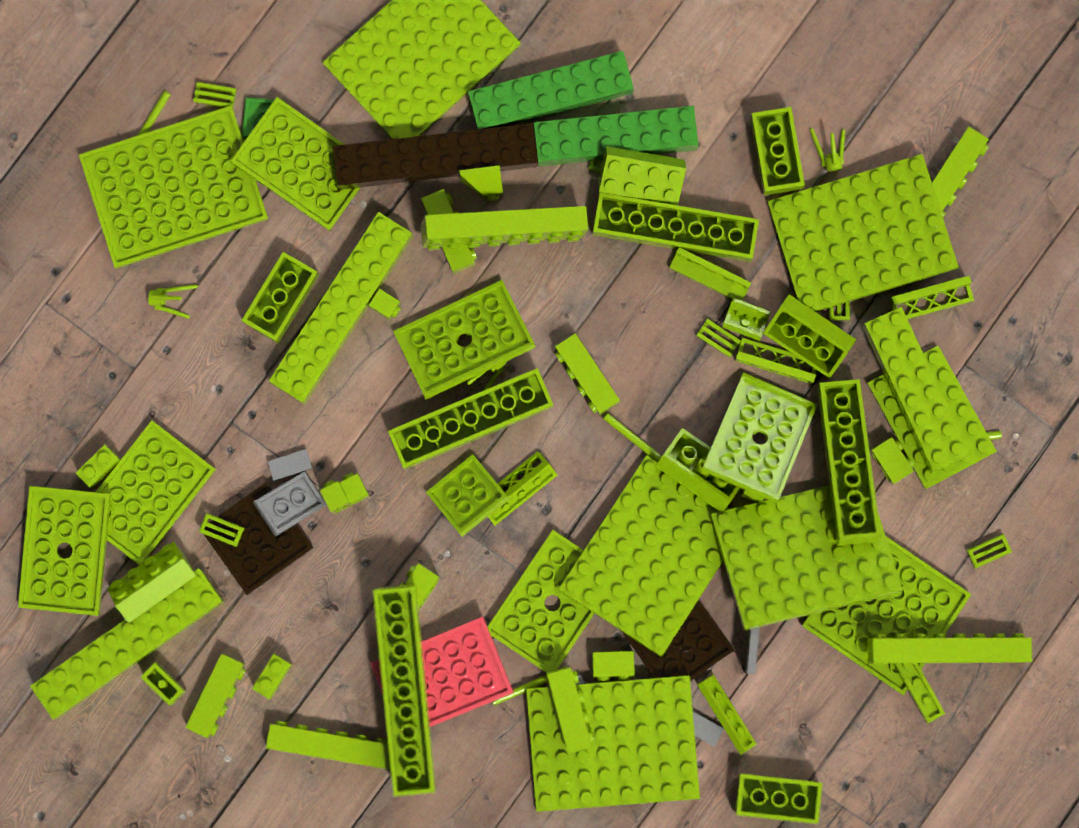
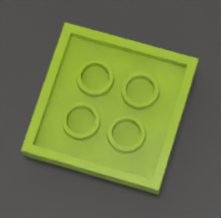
[426,454,509,537]

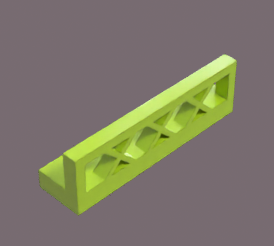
[669,247,751,300]
[890,275,974,319]
[735,338,817,384]
[488,451,558,526]

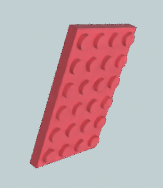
[370,617,514,727]

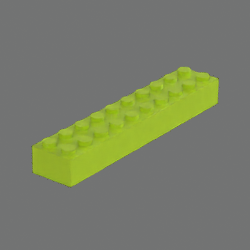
[269,212,413,405]
[30,568,225,720]
[373,584,436,796]

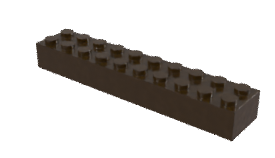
[333,123,538,190]

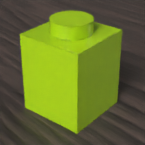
[369,288,402,321]

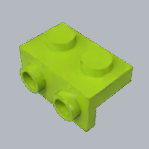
[722,298,771,341]

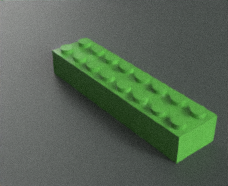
[468,51,634,129]
[534,106,698,167]

